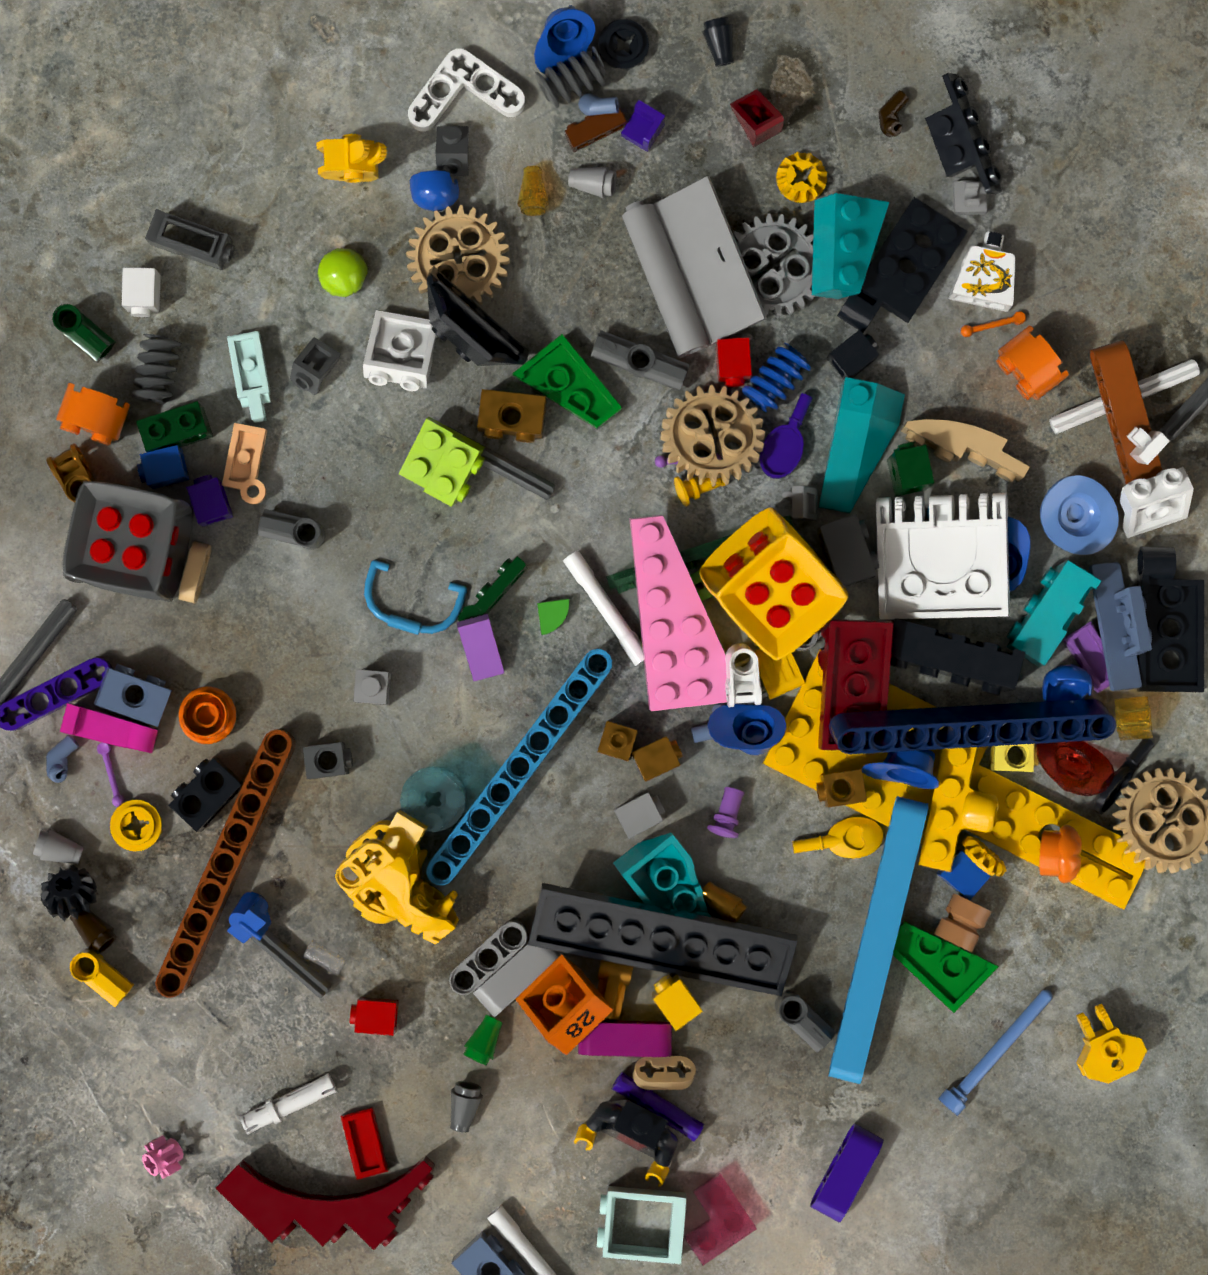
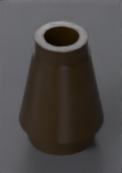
[70,911,117,954]

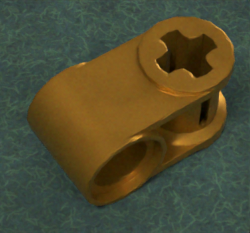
[46,443,95,503]

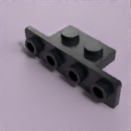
[925,73,1002,194]

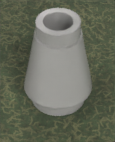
[568,166,617,198]
[33,830,84,865]

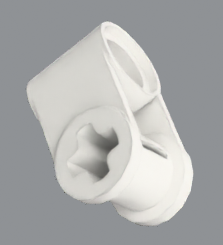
[725,643,762,707]

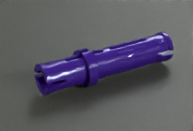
[611,1071,704,1142]

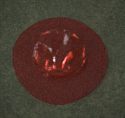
[1036,741,1114,796]

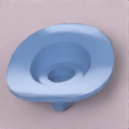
[1040,475,1119,555]

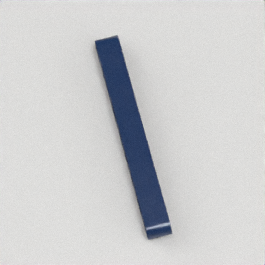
[829,699,1116,754]

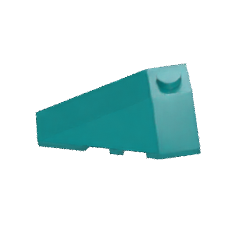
[818,377,905,513]

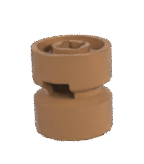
[934,893,992,953]

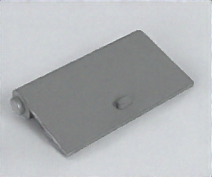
[622,176,767,358]

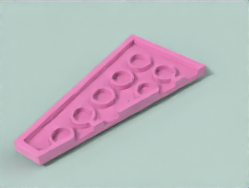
[630,515,727,711]

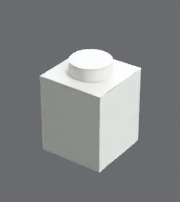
[122,268,161,317]

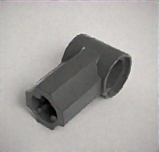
[258,509,326,550]
[775,991,836,1053]

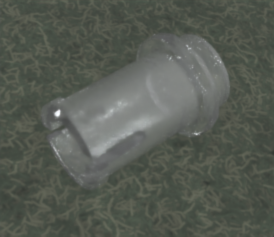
[303,939,347,976]

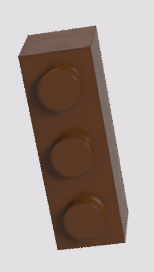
[565,107,627,153]

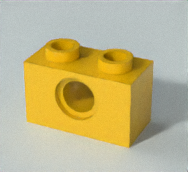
[652,974,703,1031]

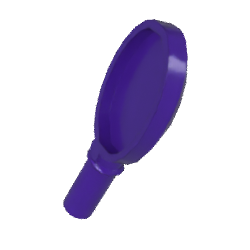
[760,393,813,479]

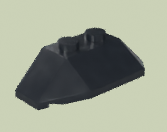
[427,266,529,366]

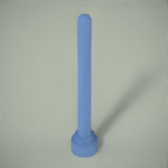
[938,990,1053,1116]

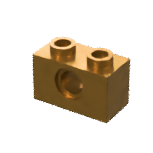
[477,389,546,443]

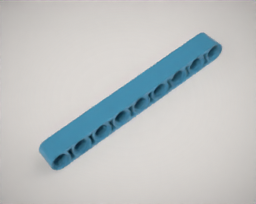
[426,649,612,886]
[828,796,929,1084]

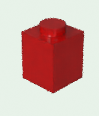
[716,337,752,387]
[350,997,399,1036]

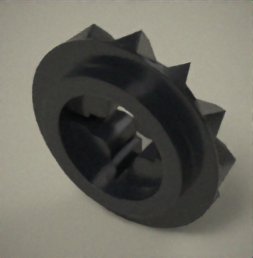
[598,19,649,71]

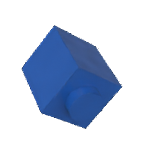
[137,445,190,489]
[936,849,991,900]

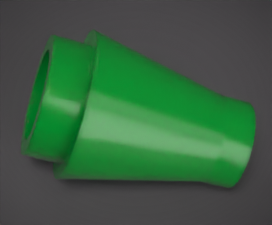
[463,1015,503,1066]

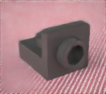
[290,337,341,395]

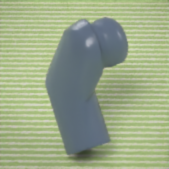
[578,93,619,116]
[46,734,79,783]

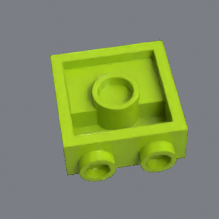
[399,417,485,507]

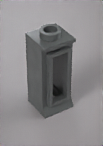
[145,209,235,270]

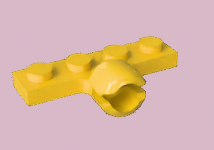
[918,747,999,872]

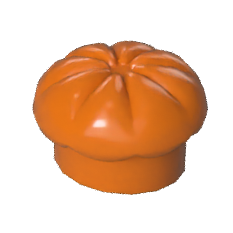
[178,686,236,744]
[1039,825,1082,883]

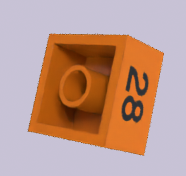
[515,954,613,1055]

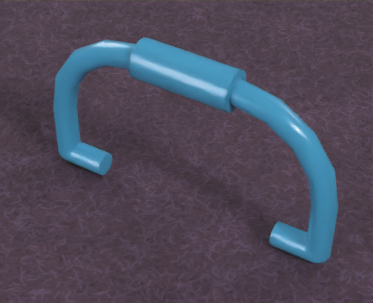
[364,560,467,635]

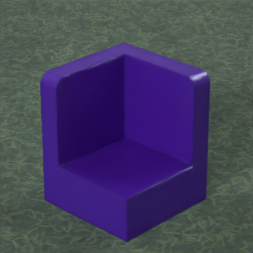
[621,100,665,152]

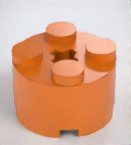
[996,326,1069,400]
[56,383,130,446]

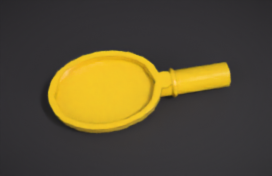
[792,817,883,859]

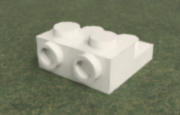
[363,310,437,391]
[1120,467,1194,538]

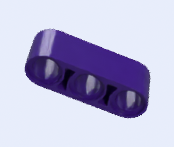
[810,1123,884,1223]

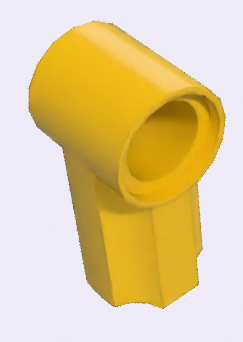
[70,949,134,1007]

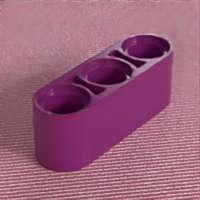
[578,1020,672,1057]

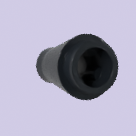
[702,17,734,67]

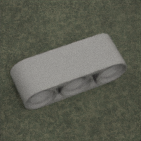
[449,920,528,995]
[473,943,564,1017]

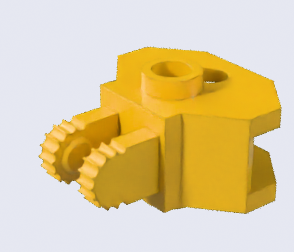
[316,134,387,183]
[1076,1004,1147,1084]

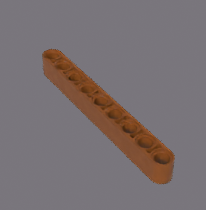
[155,729,296,998]

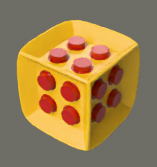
[699,507,848,661]

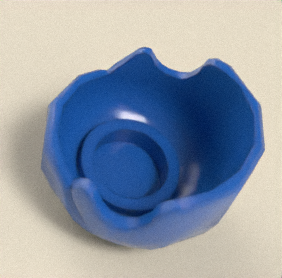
[409,170,460,212]
[1042,664,1093,702]

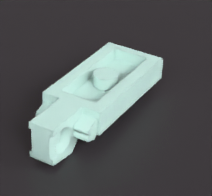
[227,331,271,423]

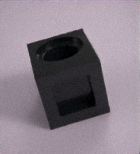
[827,329,880,380]

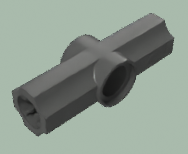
[591,330,690,392]

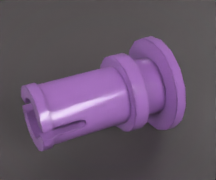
[707,787,745,838]

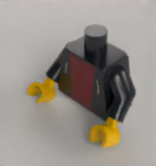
[574,1099,678,1187]

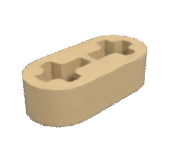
[179,541,211,604]
[633,1056,696,1090]

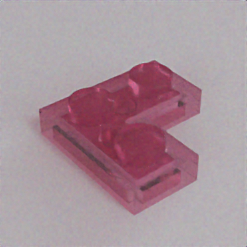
[684,1172,757,1265]

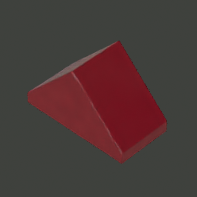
[730,89,784,147]

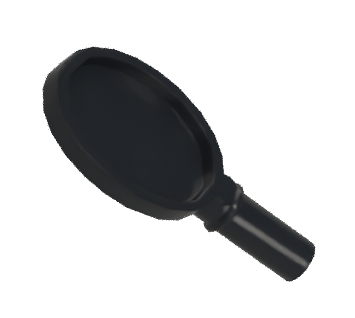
[1094,737,1154,815]

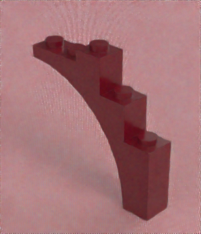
[215,1156,435,1250]

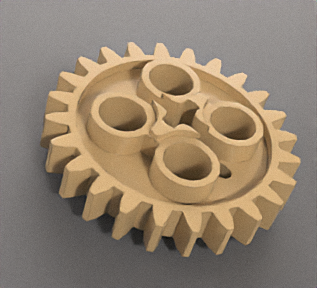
[406,205,510,305]
[660,385,765,487]
[1112,768,1208,874]

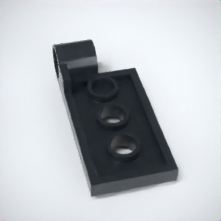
[837,197,968,333]
[1137,546,1204,693]

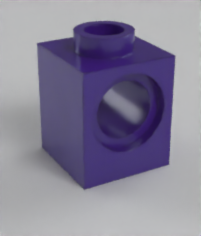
[186,475,233,527]

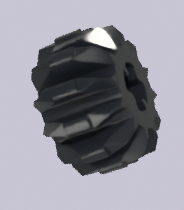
[40,864,97,922]

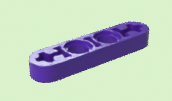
[0,658,113,731]

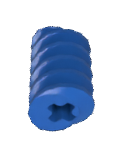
[742,343,812,413]

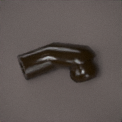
[878,90,909,137]

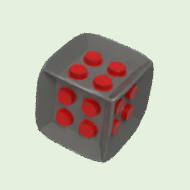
[63,480,193,602]

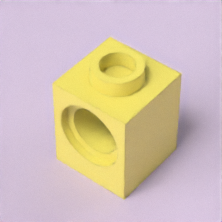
[989,744,1039,772]

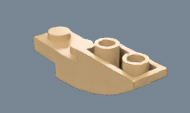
[901,419,1030,482]

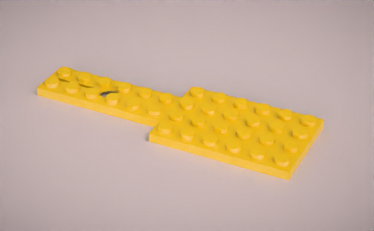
[762,649,1146,910]

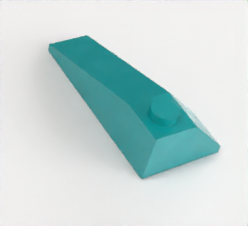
[613,832,711,917]

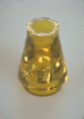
[517,166,549,216]

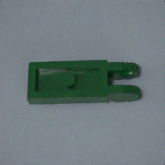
[457,556,528,622]

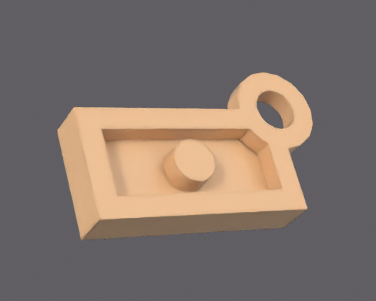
[222,423,267,505]

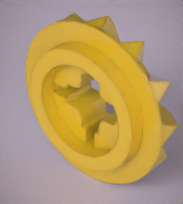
[776,151,827,203]
[110,800,162,851]
[962,836,1007,877]

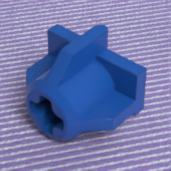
[227,892,271,944]

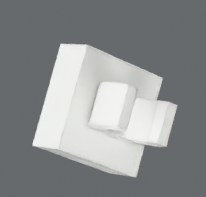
[1126,427,1170,465]

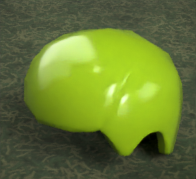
[317,248,368,297]

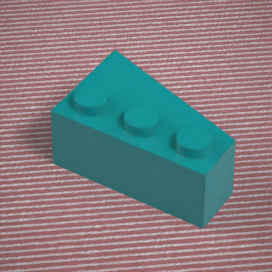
[812,193,889,299]
[1007,560,1101,667]

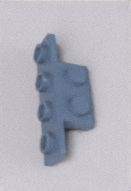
[1089,562,1152,691]

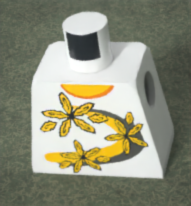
[949,232,1015,312]

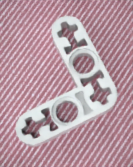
[408,49,525,131]

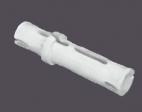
[239,1073,337,1135]

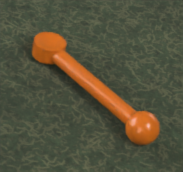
[961,311,1026,337]

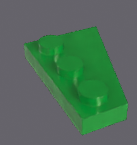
[512,334,622,430]
[893,921,999,1013]

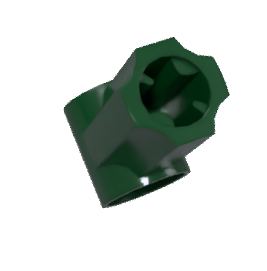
[52,304,116,363]

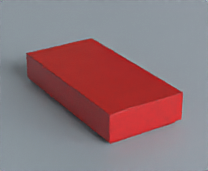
[340,1107,389,1180]

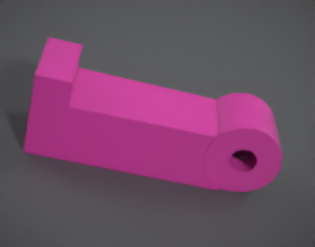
[60,703,158,753]

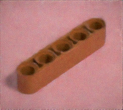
[1090,340,1163,484]

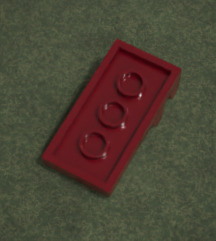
[818,619,893,751]

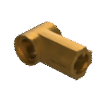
[597,960,633,1020]

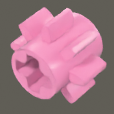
[142,1135,184,1179]

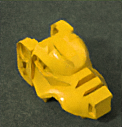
[335,820,459,944]

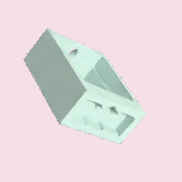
[597,1186,687,1264]

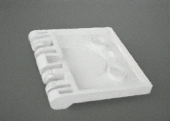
[876,493,1010,620]

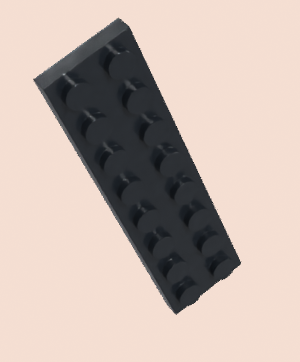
[528,883,798,996]

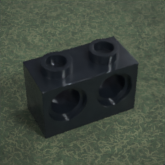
[168,758,244,832]

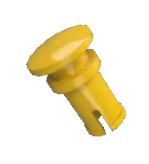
[674,476,725,507]

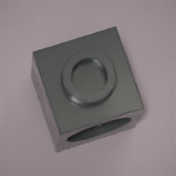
[303,742,353,779]

